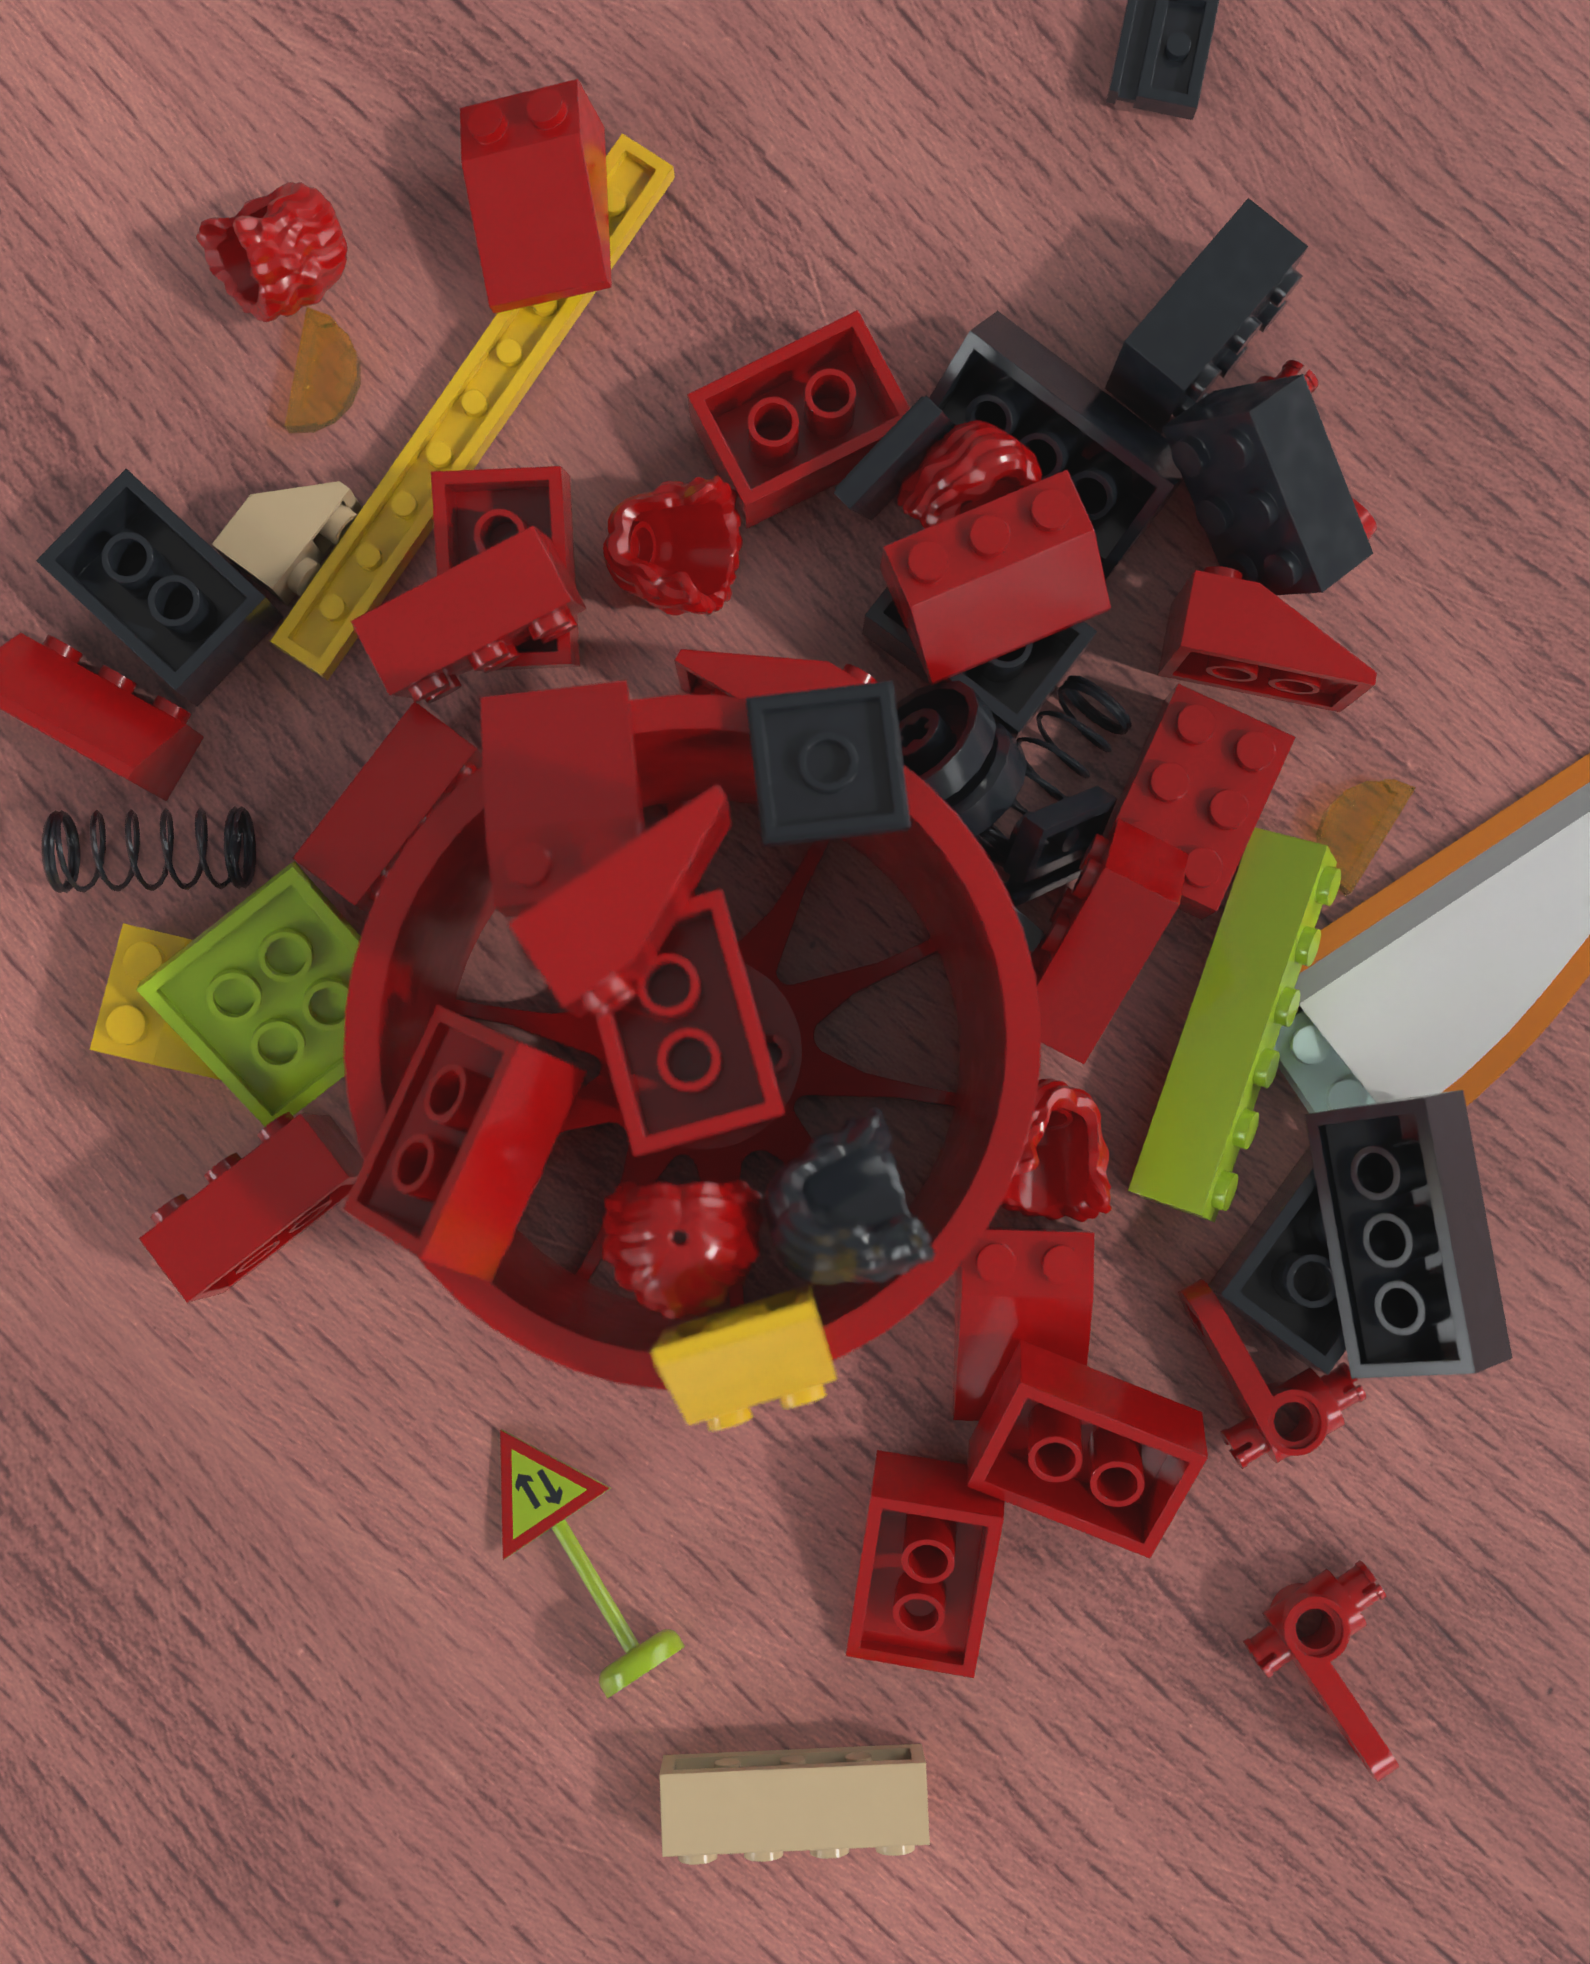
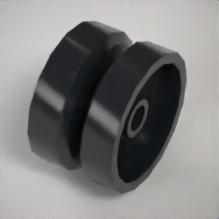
[896,681,1027,837]

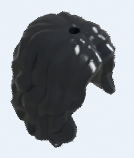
[762,1108,935,1285]

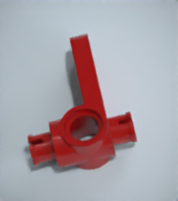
[1178,1279,1367,1469]
[1243,1560,1399,1782]

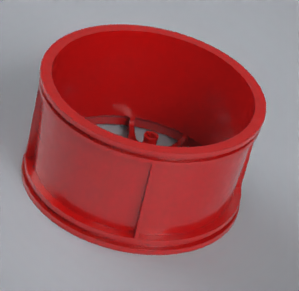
[344,694,1041,1390]

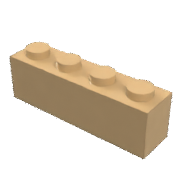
[659,1744,930,1865]

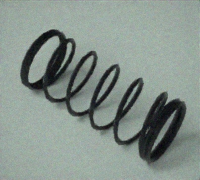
[975,675,1132,868]
[42,806,256,893]

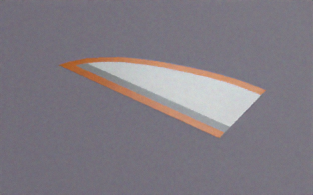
[1294,753,1590,1107]

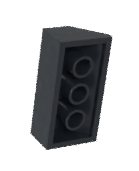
[929,311,1183,580]
[1304,1090,1513,1379]

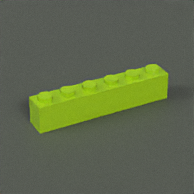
[1128,827,1341,1223]

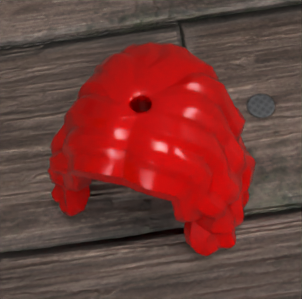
[196,182,348,322]
[897,420,1042,529]
[603,475,743,616]
[1001,1078,1112,1223]
[602,1180,764,1319]

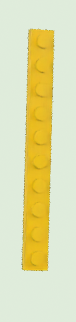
[270,133,675,681]

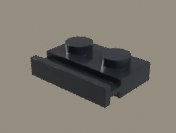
[1106,0,1219,120]
[1003,785,1117,907]

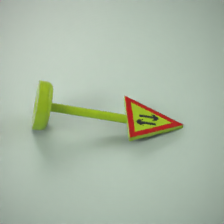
[500,1429,685,1699]

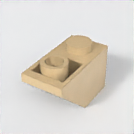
[212,481,362,606]

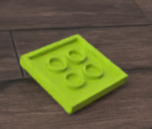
[136,861,361,1127]

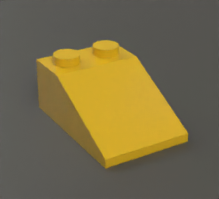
[89,923,220,1080]
[652,1285,837,1432]

